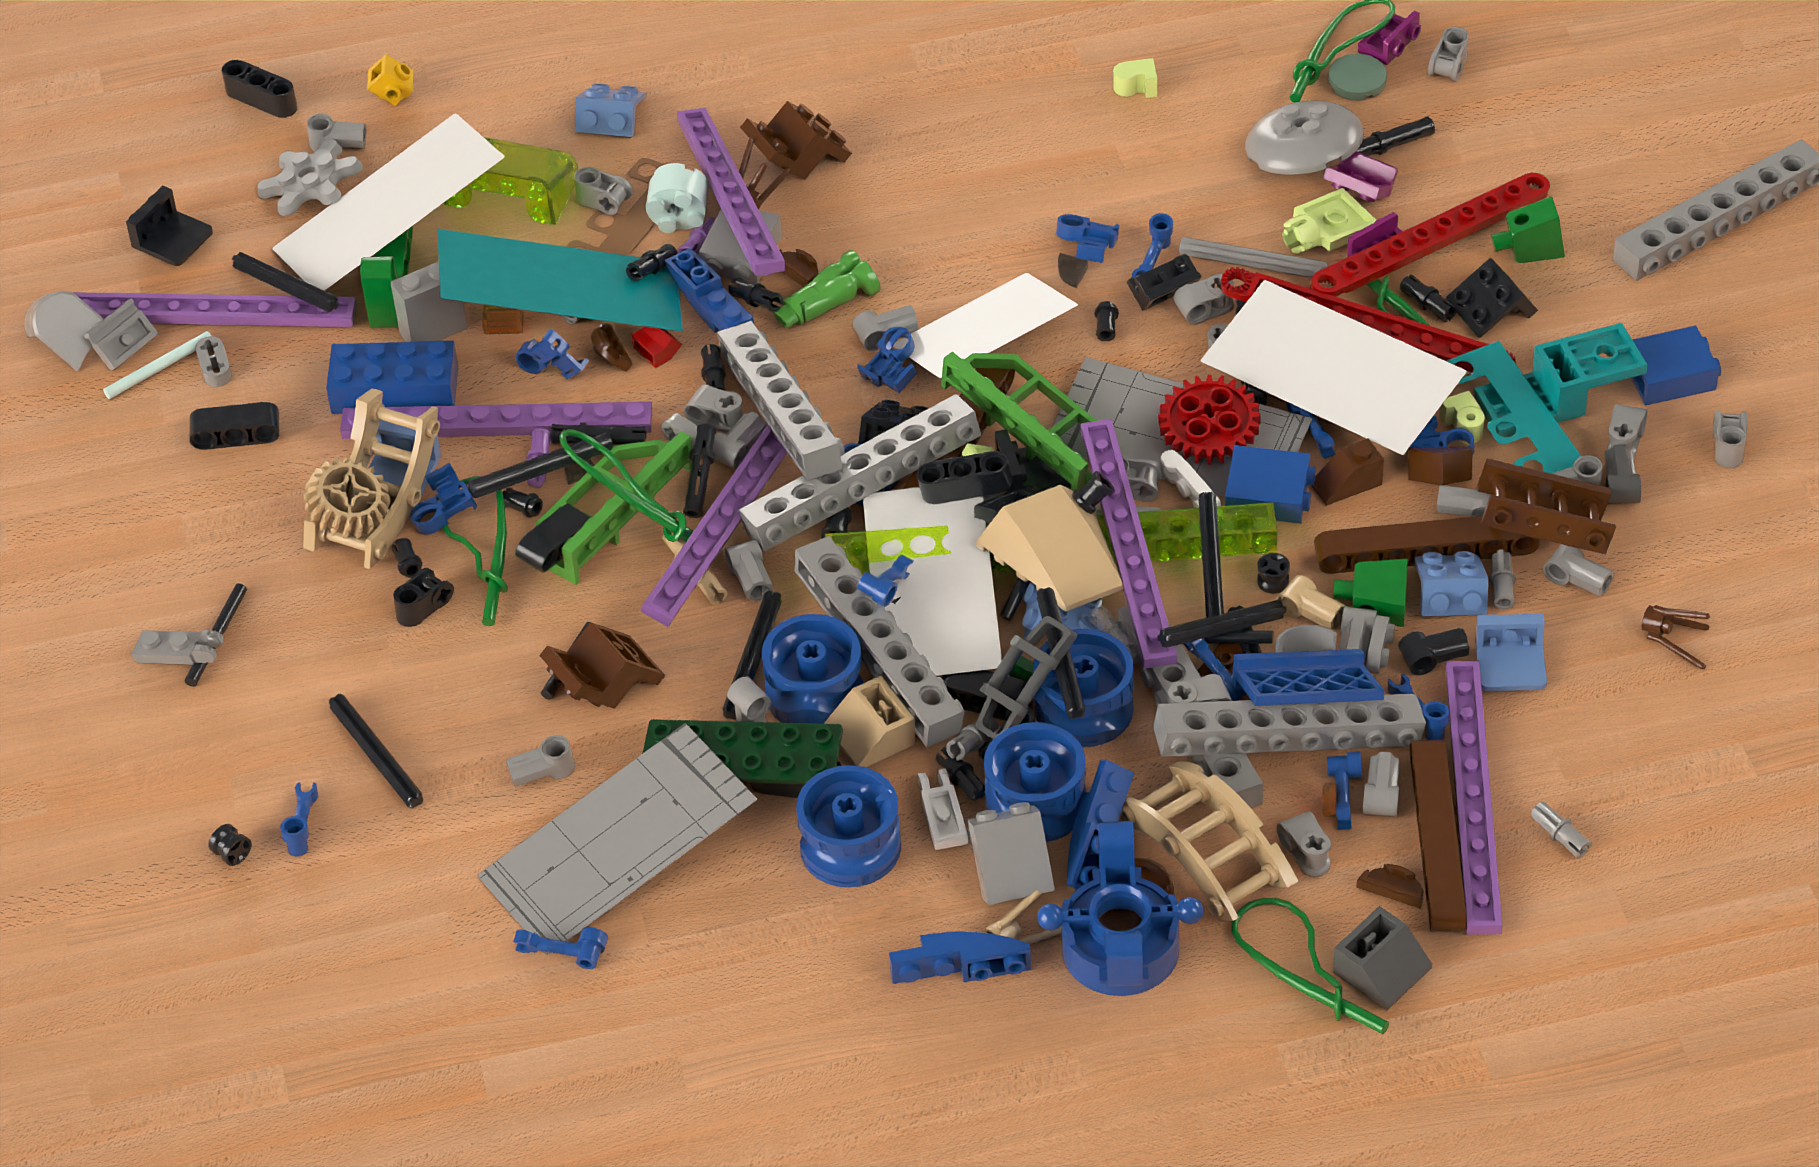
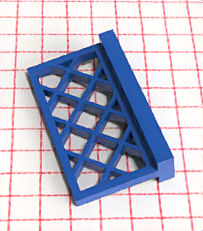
[1232,649,1385,706]

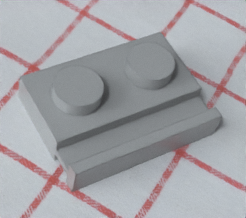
[83,298,159,370]

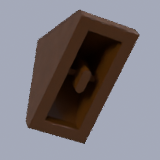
[1408,447,1473,485]

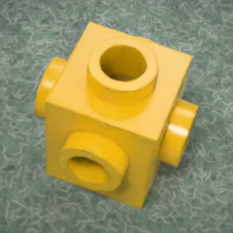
[367,54,414,106]

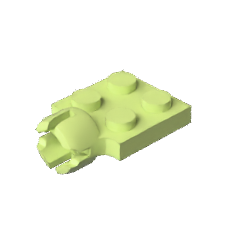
[1282,188,1376,254]

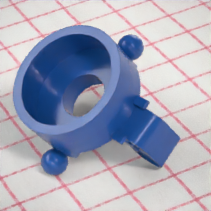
[1037,821,1204,996]

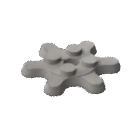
[257,139,363,216]

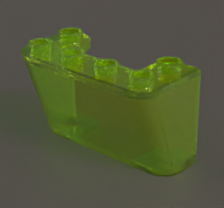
[444,137,578,225]

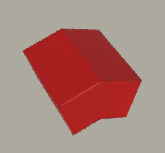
[631,326,682,368]

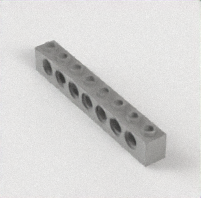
[1613,139,1819,281]
[717,321,845,481]
[739,394,981,552]
[795,536,964,747]
[1114,606,1263,808]
[1153,694,1426,757]

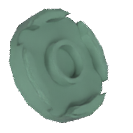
[1328,54,1387,101]

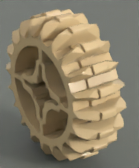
[303,457,390,540]

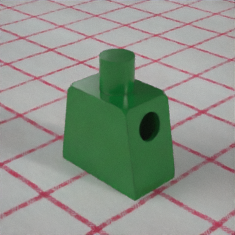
[1491,197,1565,263]
[1333,559,1408,627]

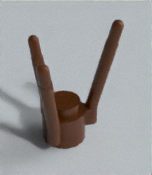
[739,138,791,210]
[1641,605,1710,670]

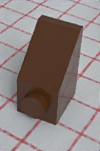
[1312,438,1384,506]

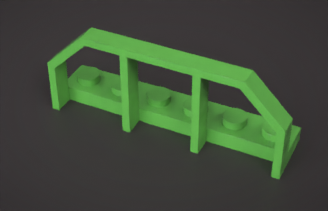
[941,351,1097,491]
[536,431,692,585]

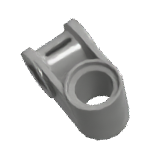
[1428,26,1469,82]
[574,167,633,215]
[1173,274,1234,325]
[684,385,744,433]
[1607,404,1647,457]
[1713,410,1748,468]
[1122,457,1163,502]
[1167,674,1232,703]
[1276,811,1331,877]

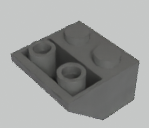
[1333,906,1432,1010]

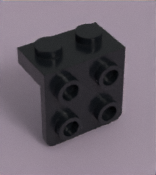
[126,185,213,266]

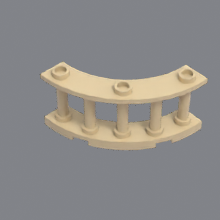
[303,388,440,569]
[1120,761,1298,921]

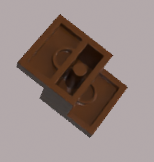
[740,101,852,180]
[539,622,665,709]

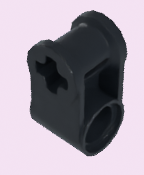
[393,568,454,627]

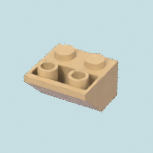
[824,676,915,767]

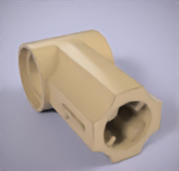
[1276,575,1346,630]

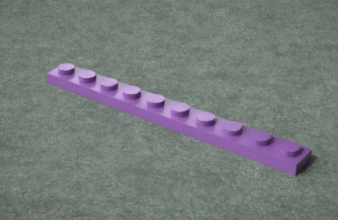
[677,108,785,275]
[73,292,357,327]
[340,401,652,439]
[1080,419,1177,669]
[640,425,788,627]
[1445,661,1502,935]

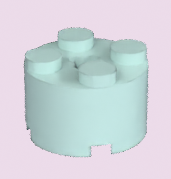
[646,163,709,233]

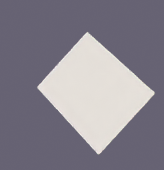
[893,273,1078,378]

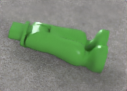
[773,250,881,328]

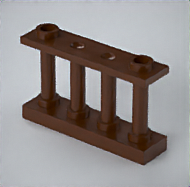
[1477,458,1616,555]

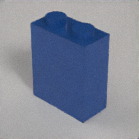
[1631,325,1721,406]
[1225,445,1316,524]

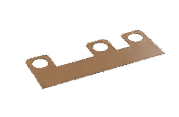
[566,158,665,256]

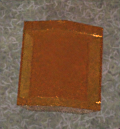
[482,304,524,335]

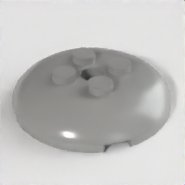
[1245,100,1364,175]

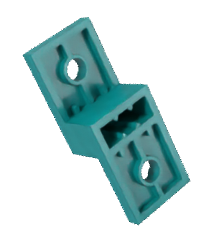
[1474,322,1647,437]

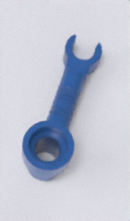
[1132,213,1174,278]
[1286,401,1336,459]
[857,555,914,607]
[1184,638,1246,701]
[1388,674,1449,740]
[1327,751,1362,830]
[280,782,318,857]
[513,927,608,969]

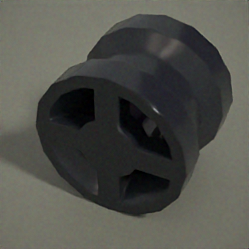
[1257,553,1290,594]
[208,824,252,866]

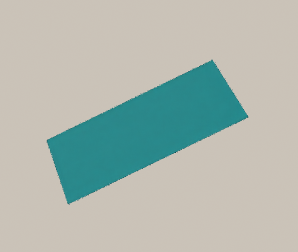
[437,229,683,332]

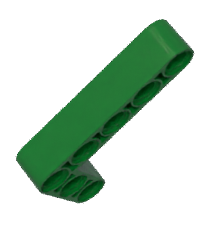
[360,226,413,328]

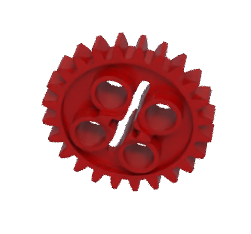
[1158,374,1261,465]

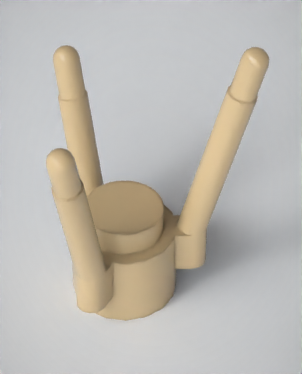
[985,890,1061,944]

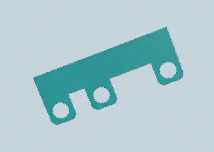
[1446,341,1581,474]

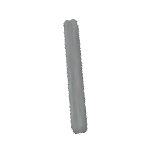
[1179,237,1328,278]

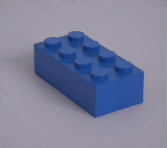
[326,341,459,414]

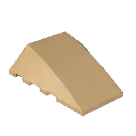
[976,485,1123,612]

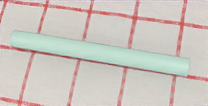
[103,331,211,399]

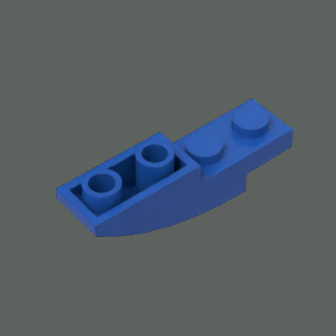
[665,248,754,333]
[1067,760,1134,890]
[889,932,1031,984]

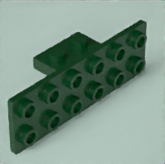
[642,719,843,784]

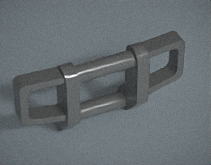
[976,616,1077,739]

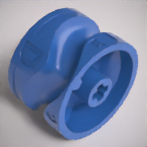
[762,614,863,724]
[1033,628,1134,747]
[984,722,1086,843]
[796,765,901,888]

